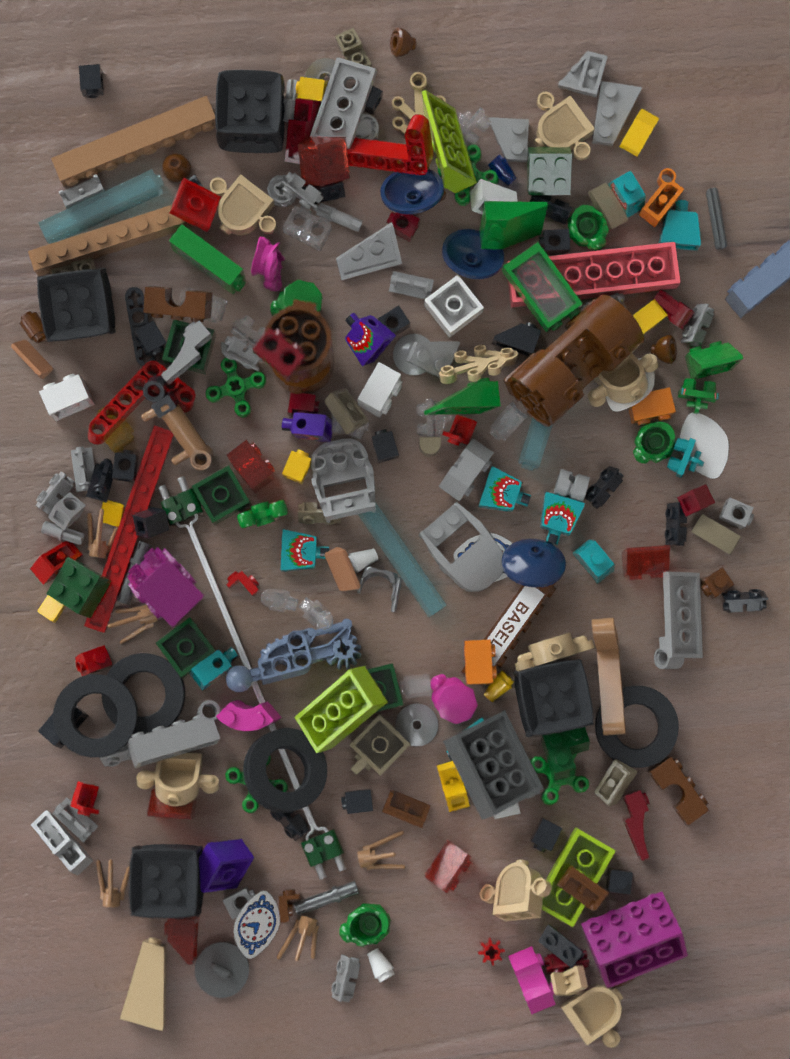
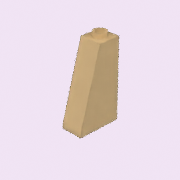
[120,937,166,1031]

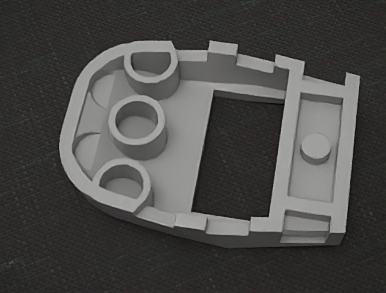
[311,439,376,523]
[419,502,503,592]

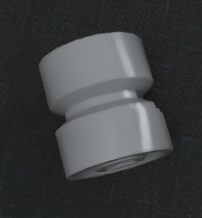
[553,469,590,502]

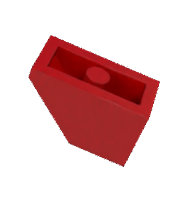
[30,541,82,585]

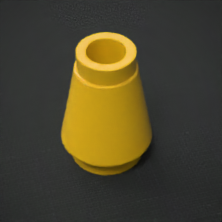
[484,671,514,703]

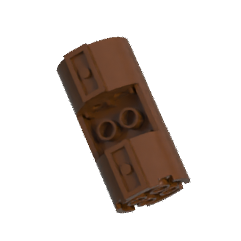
[503,295,644,427]
[264,300,334,394]

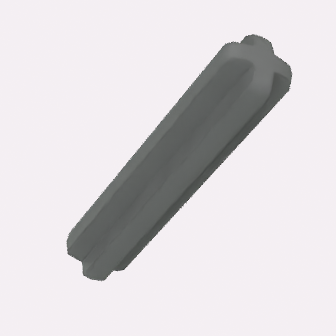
[706,188,727,249]

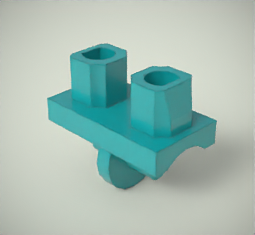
[666,438,704,478]

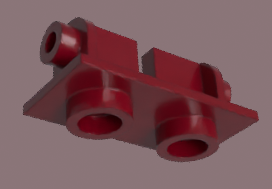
[543,948,590,975]

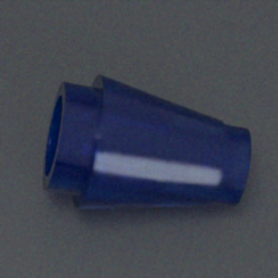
[488,154,517,186]

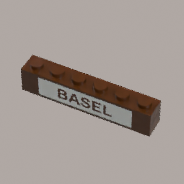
[461,583,557,687]

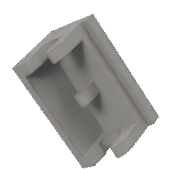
[58,174,107,212]

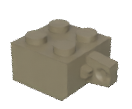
[350,714,411,775]

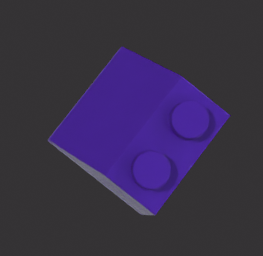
[199,839,254,893]

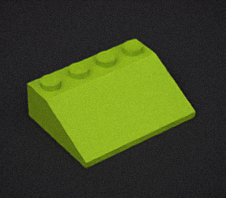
[422,90,477,193]

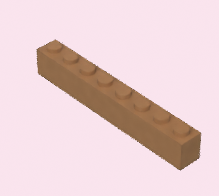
[51,96,216,187]
[28,205,194,276]

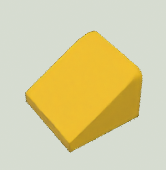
[101,500,124,527]
[37,595,66,623]

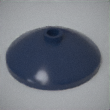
[380,169,444,215]
[442,229,504,279]
[502,539,566,588]

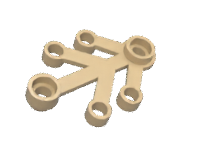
[392,72,446,134]
[439,345,518,384]

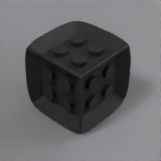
[215,70,285,153]
[37,268,116,342]
[513,659,594,737]
[129,844,203,918]

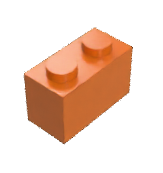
[628,387,676,426]
[464,640,497,685]

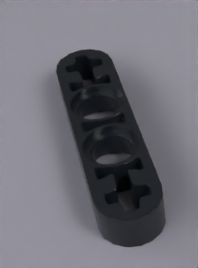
[125,287,156,367]

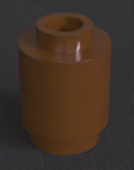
[19,311,46,344]

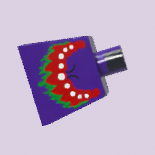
[345,313,396,366]
[282,413,334,442]

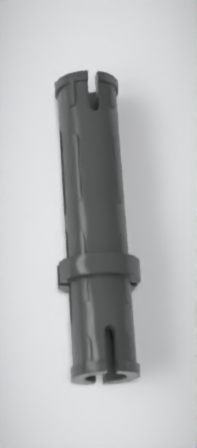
[116,541,152,605]
[294,880,360,916]

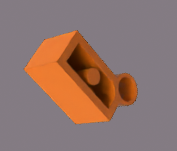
[639,168,684,227]

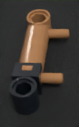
[141,376,213,470]

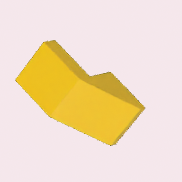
[619,108,660,157]
[633,299,668,334]
[436,761,470,812]

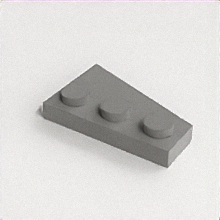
[592,81,642,146]
[336,222,402,280]

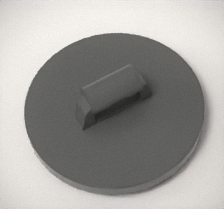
[195,942,249,998]

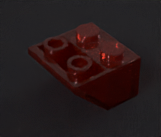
[424,839,472,893]

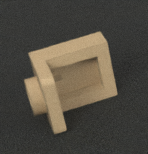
[550,966,588,996]

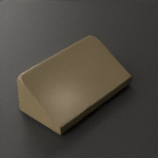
[324,388,369,434]
[594,759,637,806]

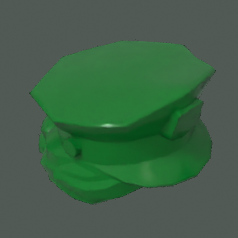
[568,205,609,251]
[270,279,323,316]
[633,421,676,464]
[339,903,391,947]

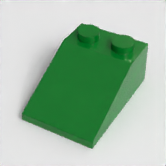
[479,201,548,249]
[685,341,744,380]
[424,378,501,415]

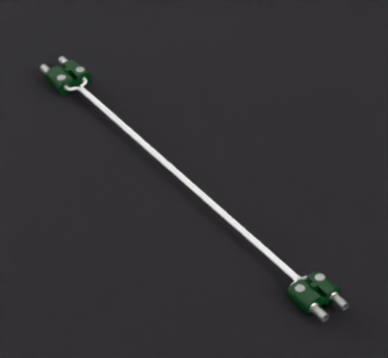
[158,476,346,880]

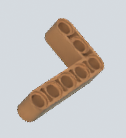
[592,617,626,736]

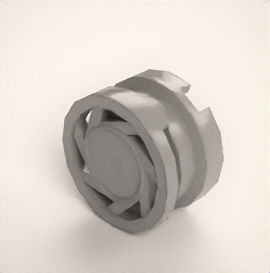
[355,114,379,140]
[267,175,296,207]

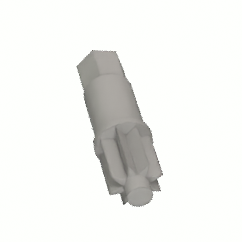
[314,203,363,232]

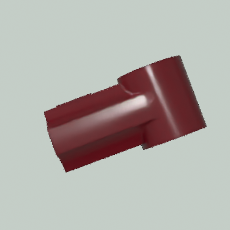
[653,289,695,329]

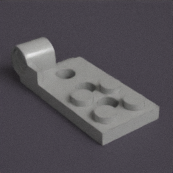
[309,57,377,156]
[654,572,703,669]

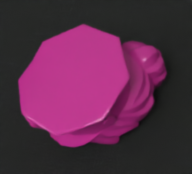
[251,236,285,291]
[430,674,478,724]

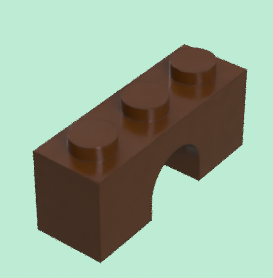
[143,286,213,322]
[647,757,709,825]

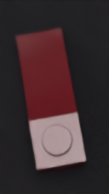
[285,98,322,164]
[622,789,650,861]

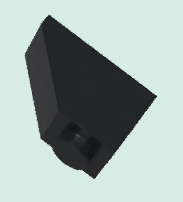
[492,323,541,357]

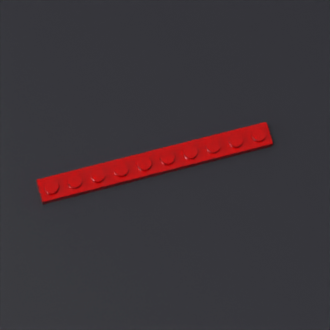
[84,425,174,633]

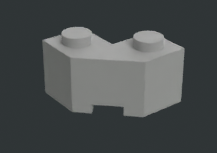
[439,438,494,501]

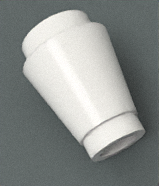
[348,548,378,573]
[367,948,395,983]

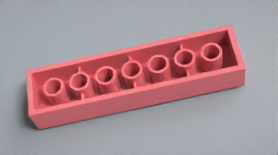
[507,242,681,308]

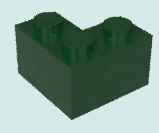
[541,727,590,782]

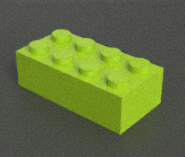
[294,666,387,753]
[542,827,616,927]

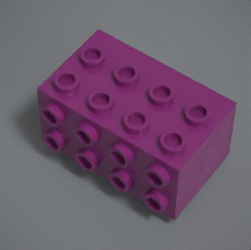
[127,547,204,627]
[581,891,688,989]

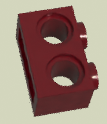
[252,328,305,381]

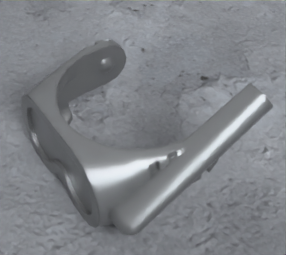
[357,567,402,612]

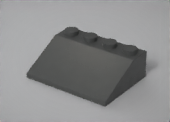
[443,710,543,820]

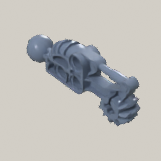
[225,619,361,692]

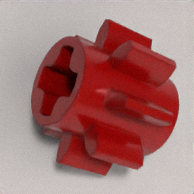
[477,937,505,966]

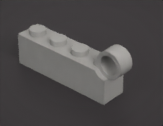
[127,700,220,768]

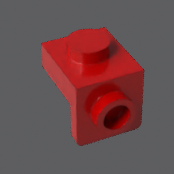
[442,415,477,446]
[226,570,260,597]
[75,645,112,676]
[70,781,100,817]

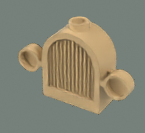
[534,92,595,161]
[210,175,276,236]
[588,353,658,407]
[514,633,595,671]
[136,753,219,806]
[480,860,551,921]
[560,984,623,1048]

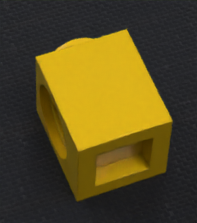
[296,77,329,101]
[282,450,312,484]

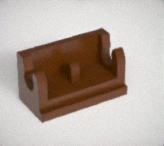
[382,789,431,828]
[557,865,608,911]

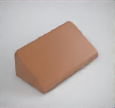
[11,340,53,379]
[325,547,361,591]

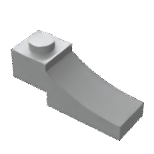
[161,321,212,385]
[31,810,93,876]

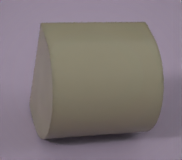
[419,437,441,457]

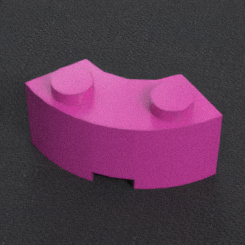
[216,700,282,731]
[508,946,556,1014]

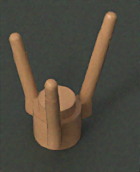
[87,509,118,558]
[108,604,158,644]
[357,831,406,870]
[96,859,130,907]
[277,915,319,961]

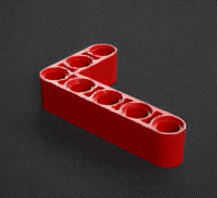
[330,114,434,175]
[87,361,196,445]

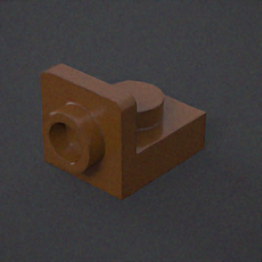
[700,567,734,599]
[278,889,301,923]

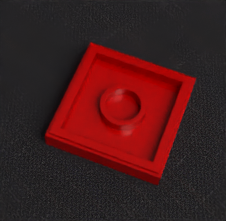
[169,178,221,232]

